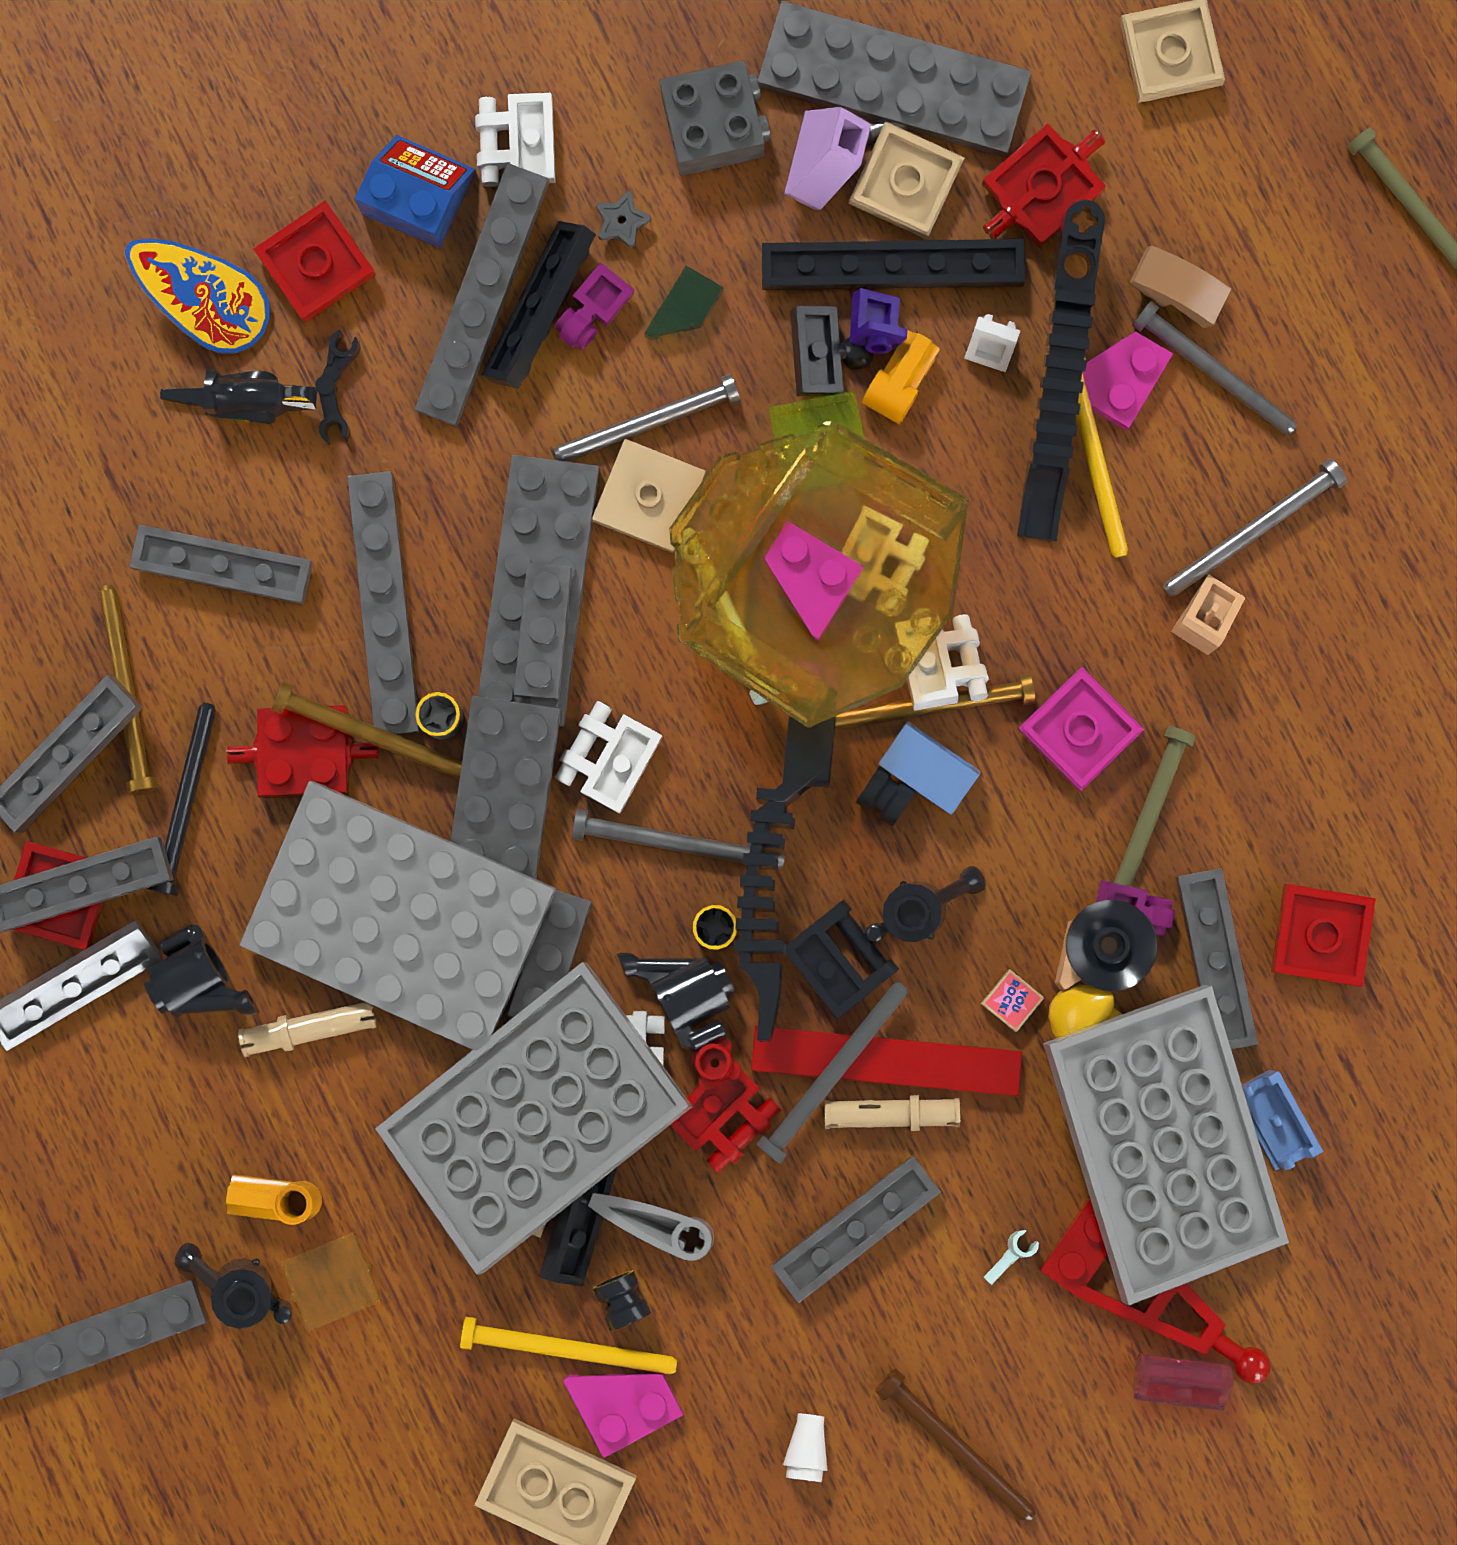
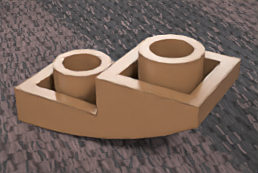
[1129,245,1231,328]

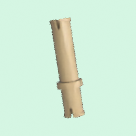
[238,1002,377,1057]
[825,1095,960,1131]

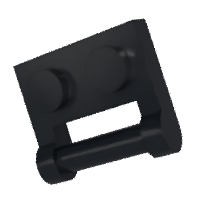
[786,899,899,1019]

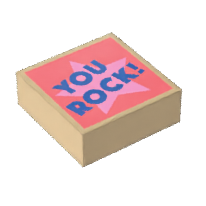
[980,969,1044,1032]

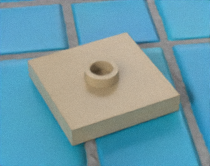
[1119,0,1225,103]
[848,121,964,239]
[592,439,706,554]

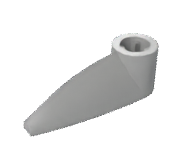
[588,1193,715,1261]

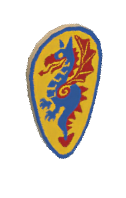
[125,239,270,354]

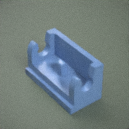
[878,721,981,815]
[1242,1070,1324,1171]

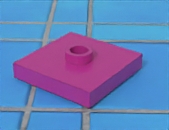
[1017,667,1144,792]

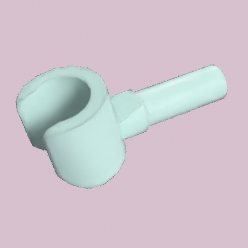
[984,1230,1039,1285]

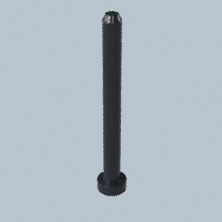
[147,702,216,896]

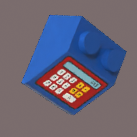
[354,135,476,249]

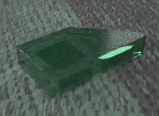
[644,266,723,340]

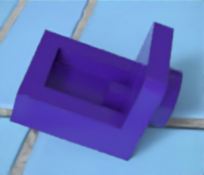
[850,288,908,354]

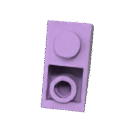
[784,107,871,210]

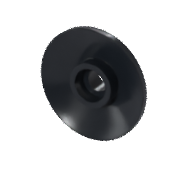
[1066,900,1157,991]

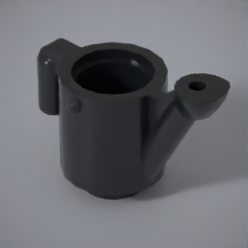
[866,866,986,942]
[144,925,260,1018]
[616,952,736,1051]
[174,1242,292,1329]

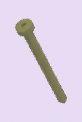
[1347,127,1457,271]
[1114,726,1196,886]

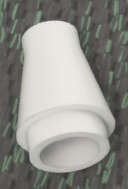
[783,1413,828,1482]

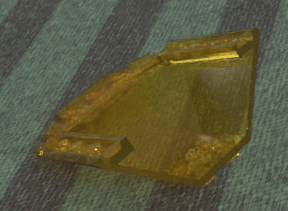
[669,421,969,728]

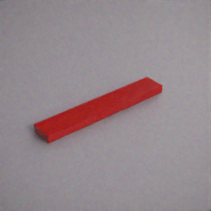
[751,1026,1022,1096]

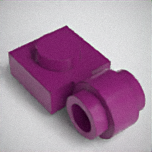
[554,262,634,350]
[1096,880,1175,936]

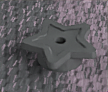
[596,192,652,248]

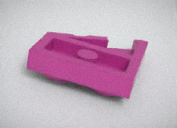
[1082,331,1173,431]
[764,521,864,641]
[563,1372,684,1458]

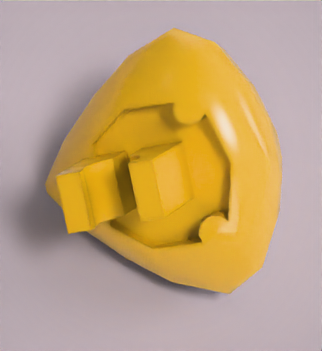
[1049,983,1122,1038]

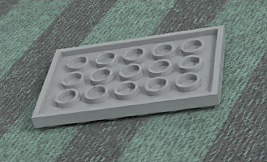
[240,781,557,1054]
[375,962,693,1275]
[1043,985,1289,1305]

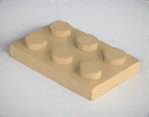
[474,1419,637,1545]

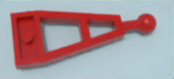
[1039,1196,1271,1384]

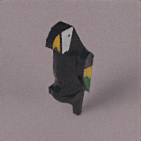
[160,370,317,424]

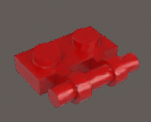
[670,1069,782,1174]

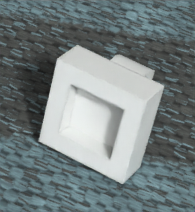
[964,314,1020,372]

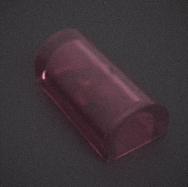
[1134,1354,1233,1410]

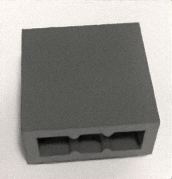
[659,60,771,176]

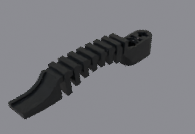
[1017,200,1105,542]
[734,701,837,1042]

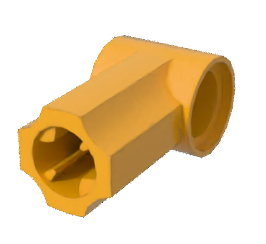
[861,330,940,425]
[226,1174,322,1225]

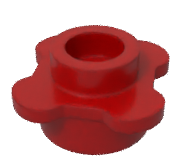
[690,1038,741,1090]

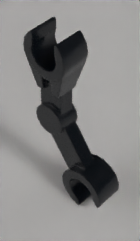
[315,330,360,445]

